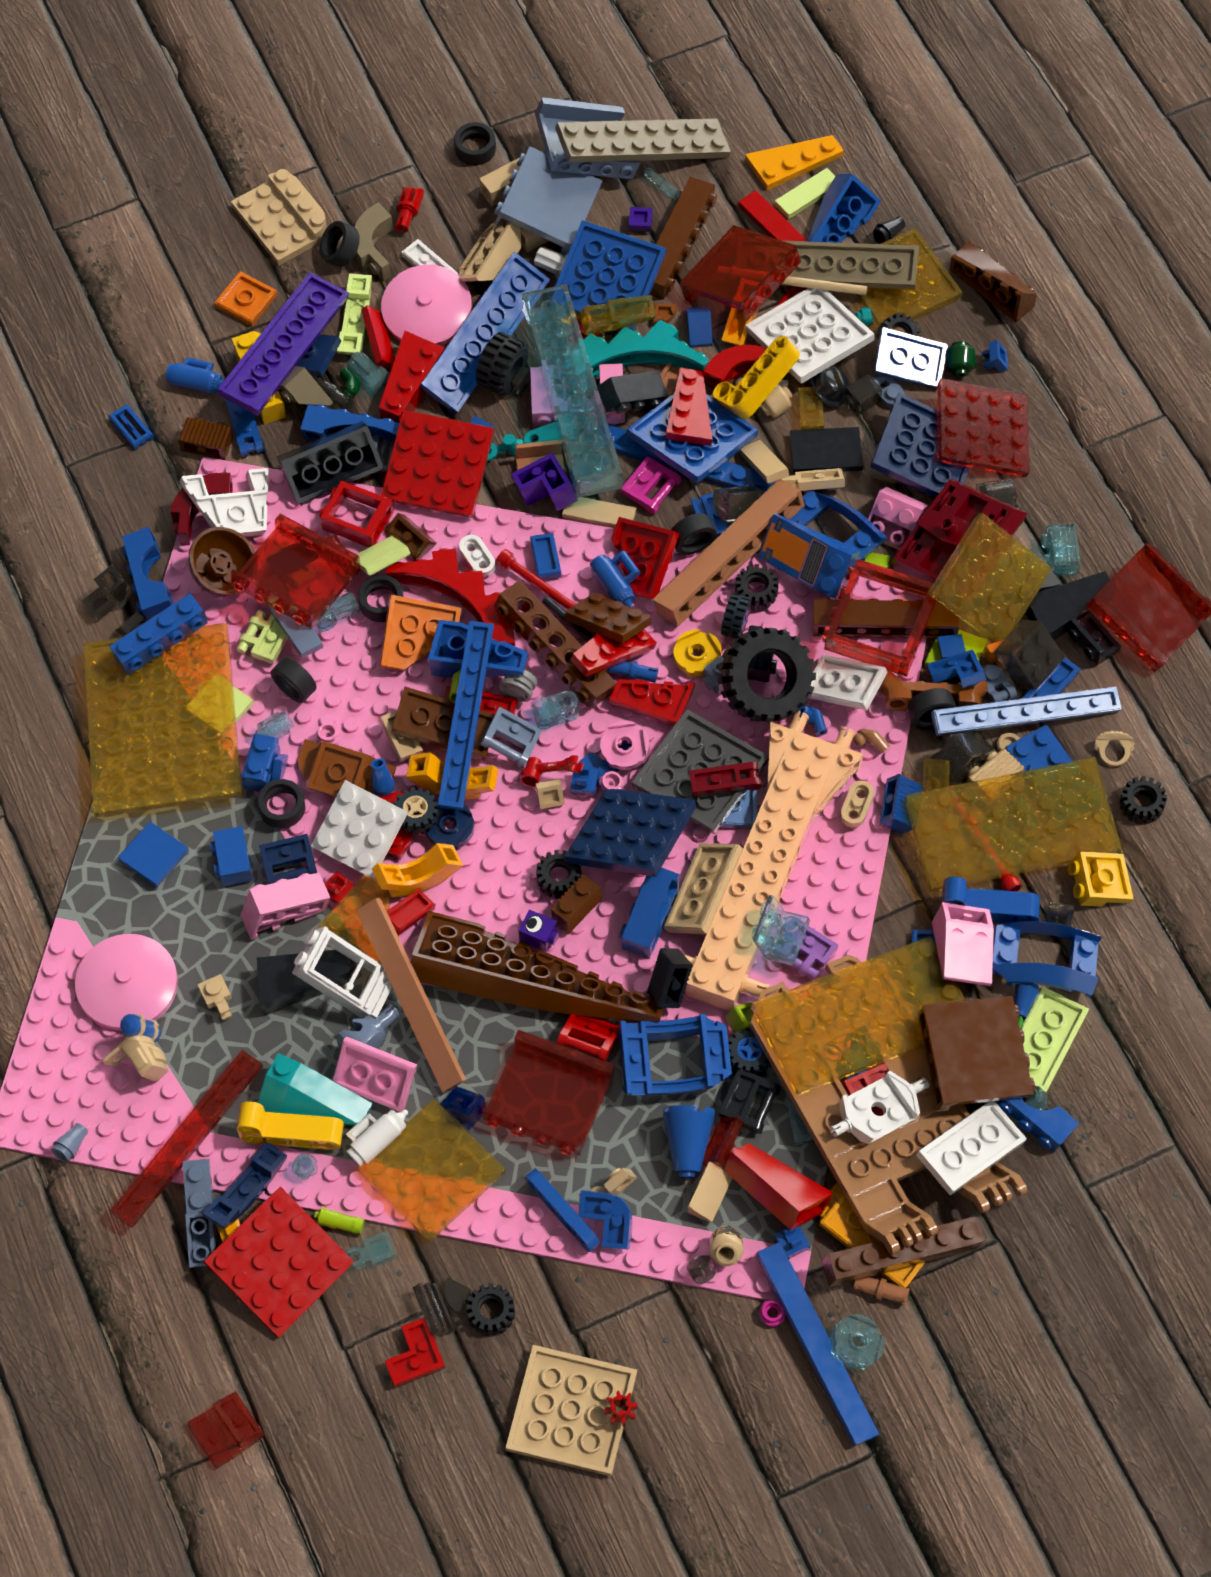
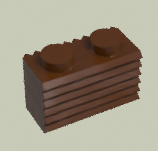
[178,417,233,460]
[551,874,602,934]

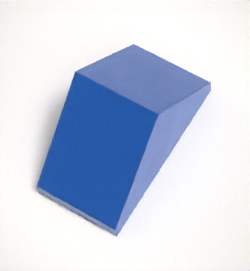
[685,306,713,348]

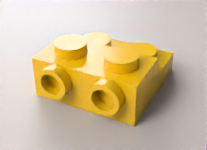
[1068,852,1134,907]

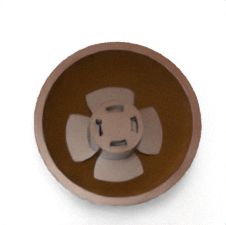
[188,527,258,596]

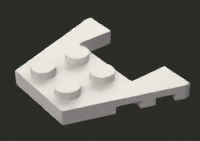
[180,468,269,537]

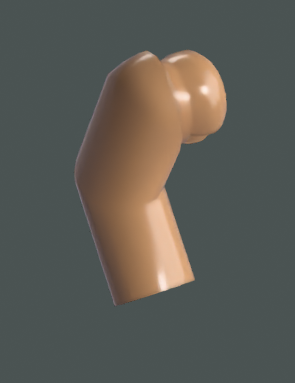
[853,729,890,754]

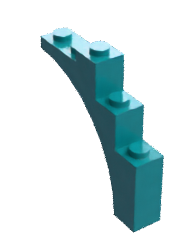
[556,320,709,393]

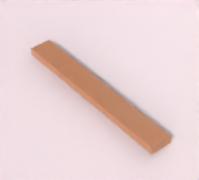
[356,898,466,1093]

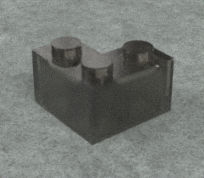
[925,731,996,791]

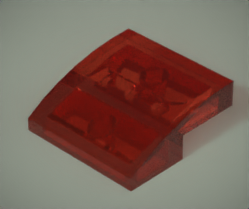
[187,1391,265,1469]

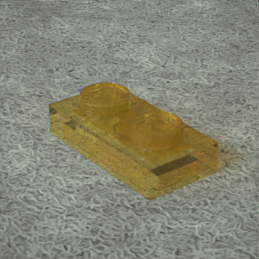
[798,387,824,430]

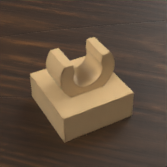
[536,779,565,809]

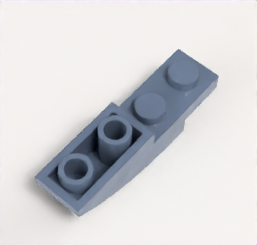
[183,1159,216,1268]

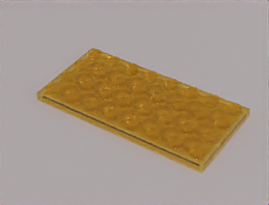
[904,757,1122,892]
[751,937,966,1096]

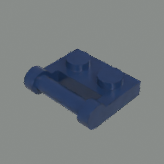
[259,834,317,885]

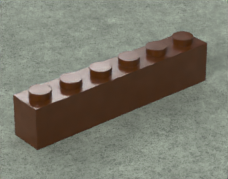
[650,177,717,299]
[812,598,959,638]
[821,1216,985,1287]

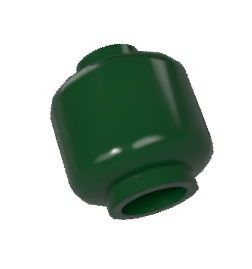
[946,341,976,377]

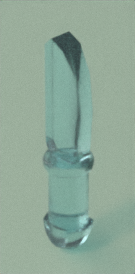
[643,168,682,200]

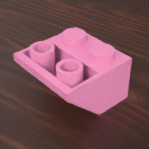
[868,487,929,550]

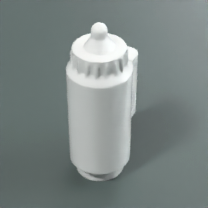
[346,1110,408,1167]

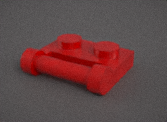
[557,1014,619,1062]

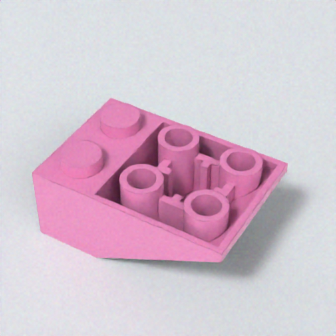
[932,902,994,986]

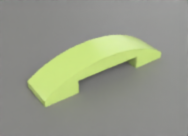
[337,274,372,355]

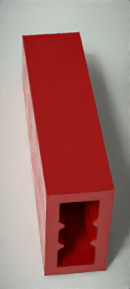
[724,1143,833,1230]

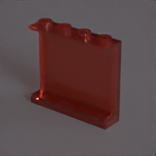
[679,225,801,321]
[231,513,360,629]
[1085,542,1211,673]
[483,1030,614,1156]

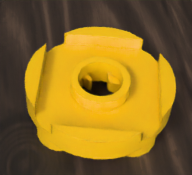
[673,629,722,678]

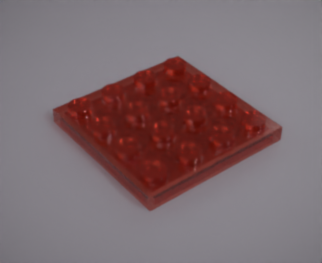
[937,378,1030,477]

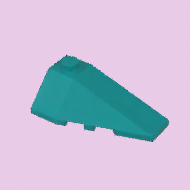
[258,1053,373,1126]

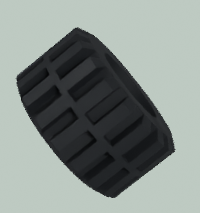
[476,332,528,396]

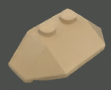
[459,218,521,281]

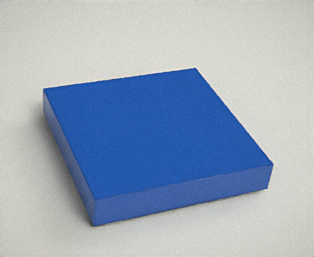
[118,822,189,887]

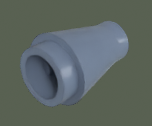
[51,1123,88,1162]

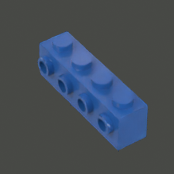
[109,593,208,676]

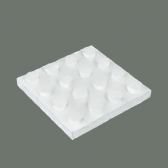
[746,288,874,384]

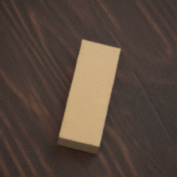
[740,440,789,484]
[562,496,636,528]

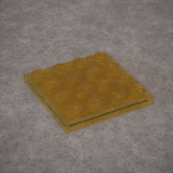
[856,228,963,330]
[928,513,1052,643]
[357,1099,506,1243]

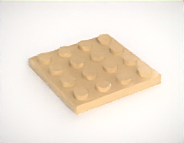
[506,1345,637,1477]

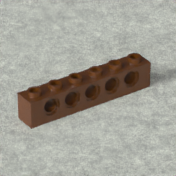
[494,580,617,709]

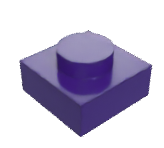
[629,207,652,232]

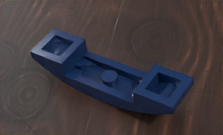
[202,1142,287,1229]

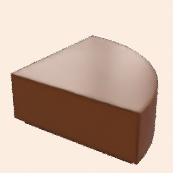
[653,303,677,326]

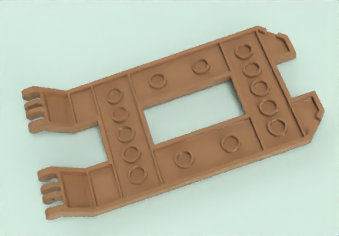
[749,955,1027,1254]

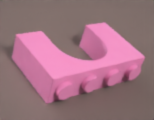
[530,364,625,427]

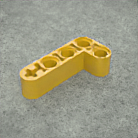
[713,336,800,419]
[237,1102,344,1150]

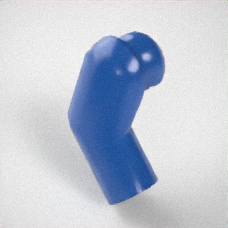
[798,705,828,736]

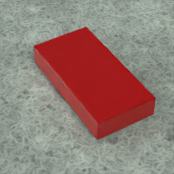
[386,888,436,936]

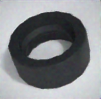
[454,122,496,166]
[319,221,360,267]
[671,513,717,555]
[358,574,403,622]
[270,657,317,703]
[908,688,956,730]
[257,779,306,829]

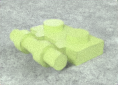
[236,610,288,664]

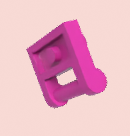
[621,456,682,514]

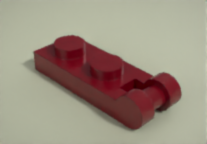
[689,762,762,797]

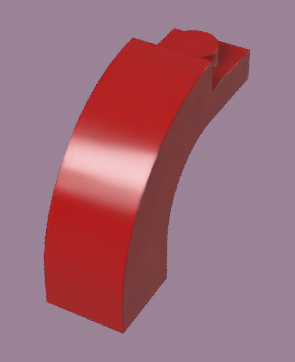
[703,345,785,389]

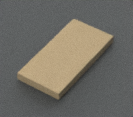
[663,843,743,934]

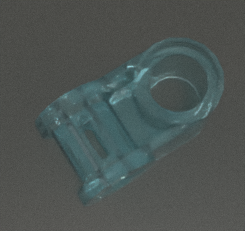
[531,691,580,729]

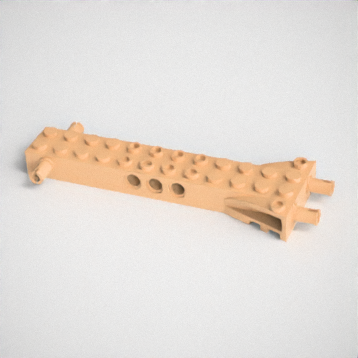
[684,711,863,1011]

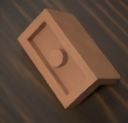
[515,440,565,473]

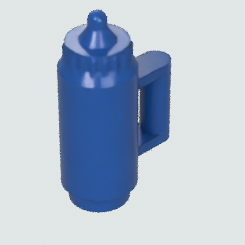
[166,357,224,394]
[590,551,641,608]

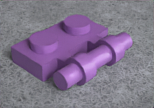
[772,918,838,981]

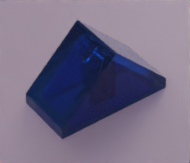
[439,1086,487,1130]

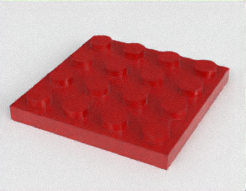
[381,410,495,518]
[203,1186,354,1338]

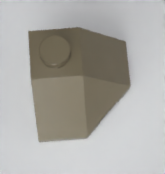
[280,366,333,406]

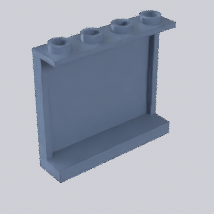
[535,97,640,180]
[494,146,602,256]

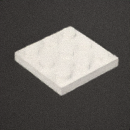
[311,780,408,879]

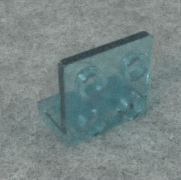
[752,895,810,966]

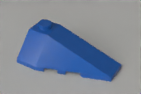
[807,173,881,243]
[428,620,528,678]

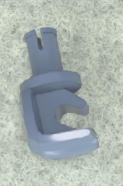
[337,1004,400,1049]

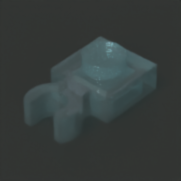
[347,1230,397,1270]

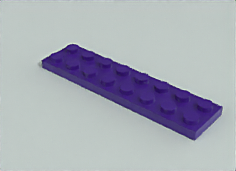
[217,272,349,416]

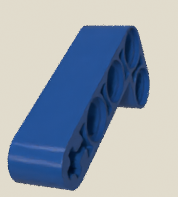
[941,877,1040,923]

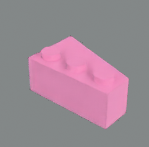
[240,873,330,940]

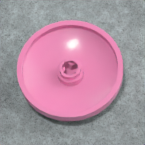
[381,265,472,346]
[75,934,178,1031]

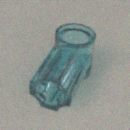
[347,352,389,396]
[308,592,360,632]

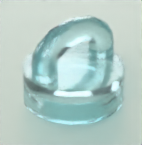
[1022,1086,1048,1110]

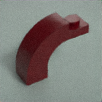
[170,473,233,545]

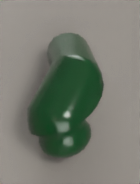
[340,367,361,399]

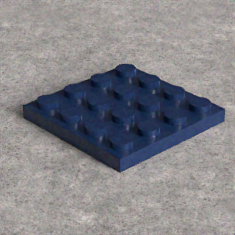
[870,393,982,498]
[565,789,696,877]

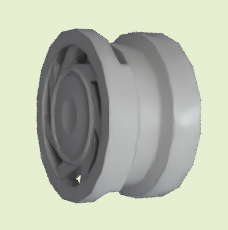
[499,669,537,702]

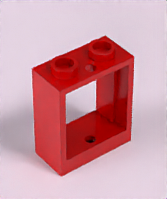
[319,481,394,547]

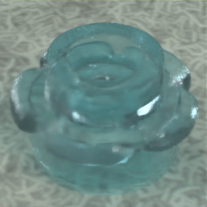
[292,1154,318,1179]

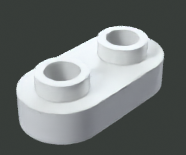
[459,535,495,577]

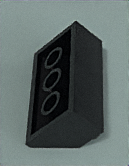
[276,421,384,504]

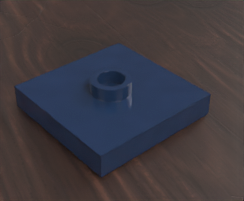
[297,335,341,376]

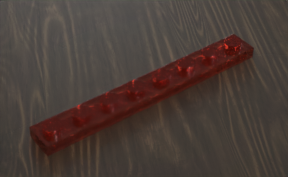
[111,1050,263,1228]

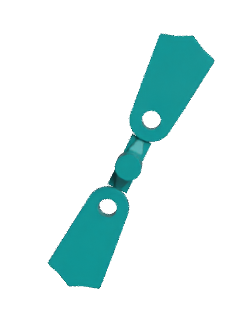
[487,417,578,461]

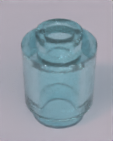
[256,711,294,740]

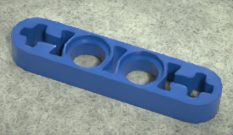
[524,1168,600,1253]

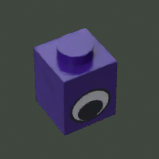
[518,909,559,952]

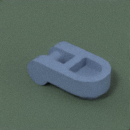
[866,374,905,409]
[982,665,1017,703]

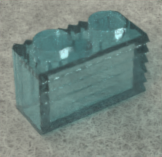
[1041,523,1081,576]

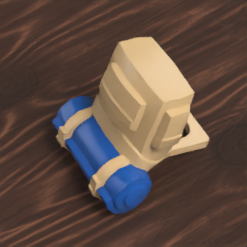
[102,1014,169,1081]

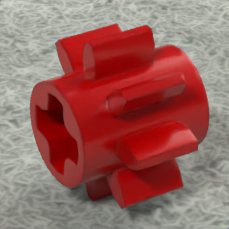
[604,1390,638,1427]

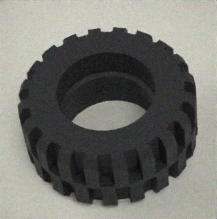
[718,628,816,722]

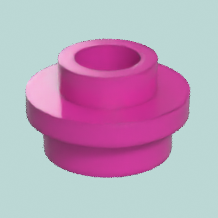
[759,1300,786,1327]

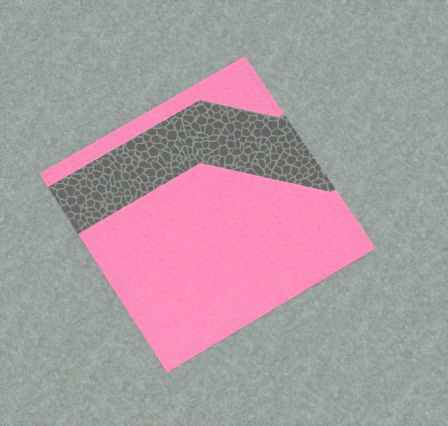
[0,457,936,1301]

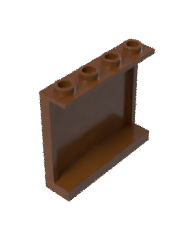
[917,996,1035,1112]

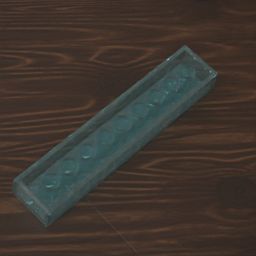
[522,284,622,498]

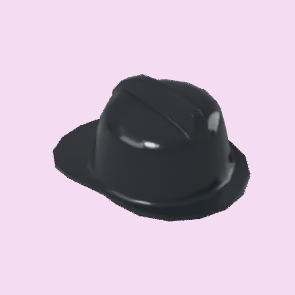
[808,366,848,407]

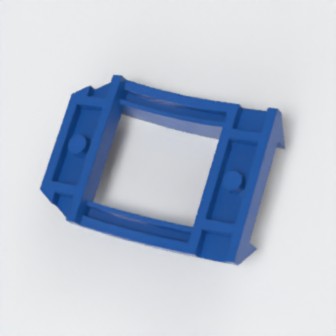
[790,491,888,567]
[992,921,1102,998]
[617,1014,732,1095]

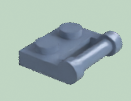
[480,706,542,768]

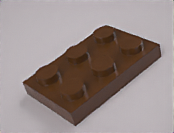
[565,592,652,644]

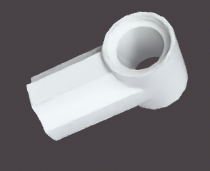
[534,247,568,279]

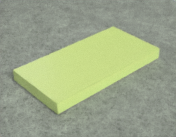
[1022,987,1089,1096]

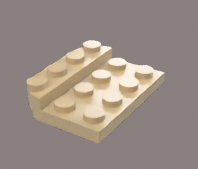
[231,169,327,266]

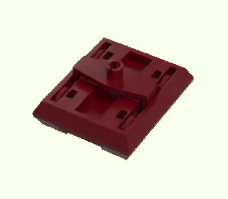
[889,478,1027,604]

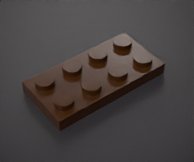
[391,686,494,761]

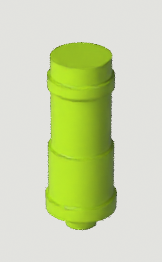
[314,1207,365,1235]

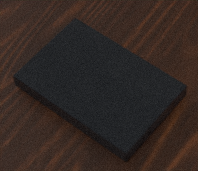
[789,427,863,474]

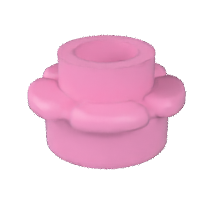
[316,723,340,744]
[599,771,623,792]

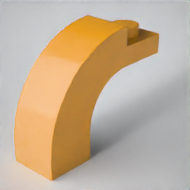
[406,752,498,799]
[372,843,463,897]

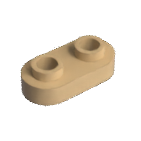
[841,781,874,828]

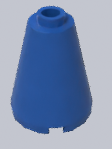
[663,1105,715,1178]

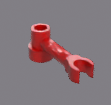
[520,755,584,787]

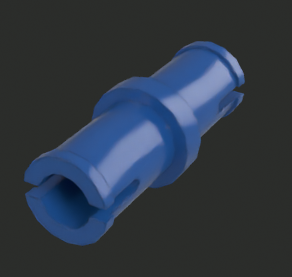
[608,661,659,683]

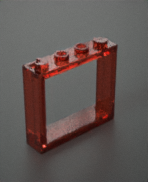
[822,559,940,677]

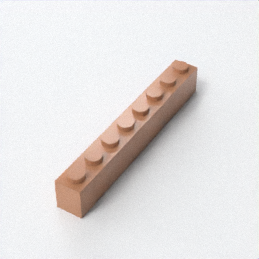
[653,479,805,627]

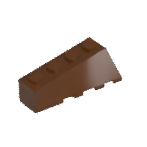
[949,241,1037,323]

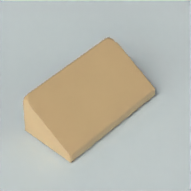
[688,1162,733,1223]

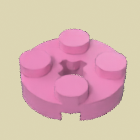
[600,720,650,770]

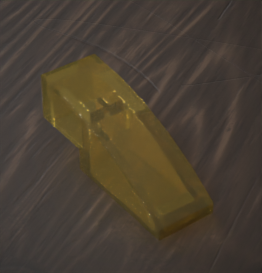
[580,295,656,335]

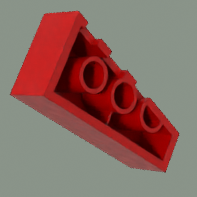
[379,330,445,423]

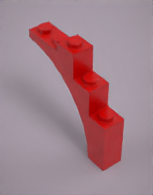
[386,548,515,646]

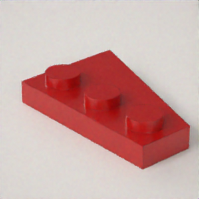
[609,679,695,726]

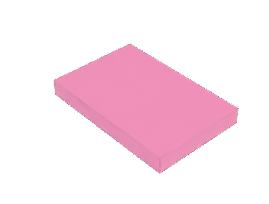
[332,1037,417,1112]

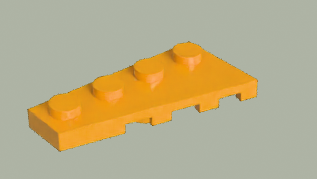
[745,135,844,191]

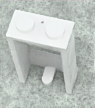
[292,926,392,1019]

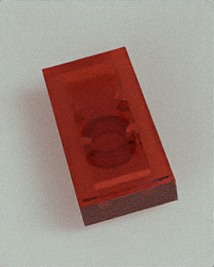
[703,1117,744,1167]

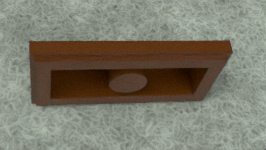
[384,513,437,560]

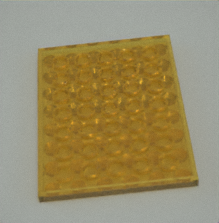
[83,623,242,817]

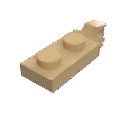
[781,468,845,492]

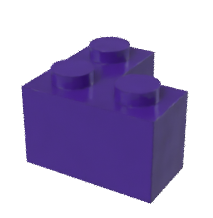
[511,452,578,511]

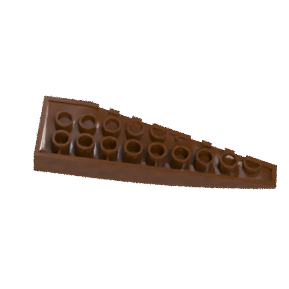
[410,911,663,1022]

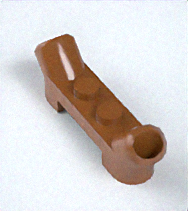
[878,671,988,711]

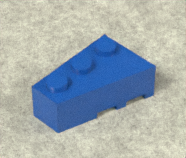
[619,867,679,959]

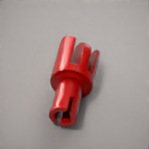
[394,187,424,233]

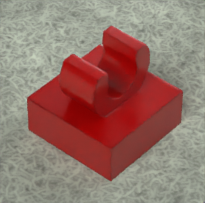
[325,871,356,907]

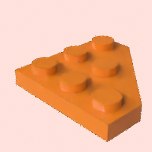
[379,595,461,671]

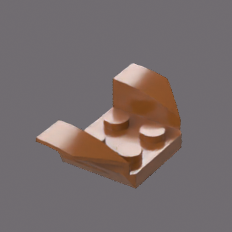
[297,739,397,797]

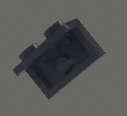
[1067,612,1121,665]

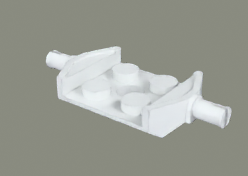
[830,1071,929,1144]

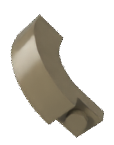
[355,202,393,281]

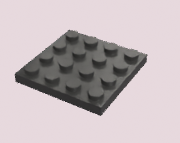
[632,709,769,834]

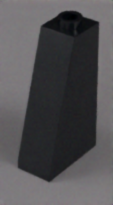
[1023,571,1116,647]
[257,950,356,1014]

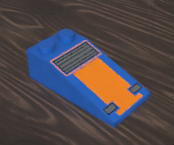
[758,513,860,599]

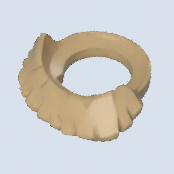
[1093,731,1135,768]

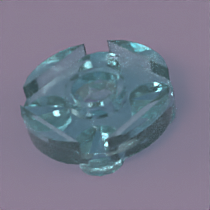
[831,1314,885,1370]

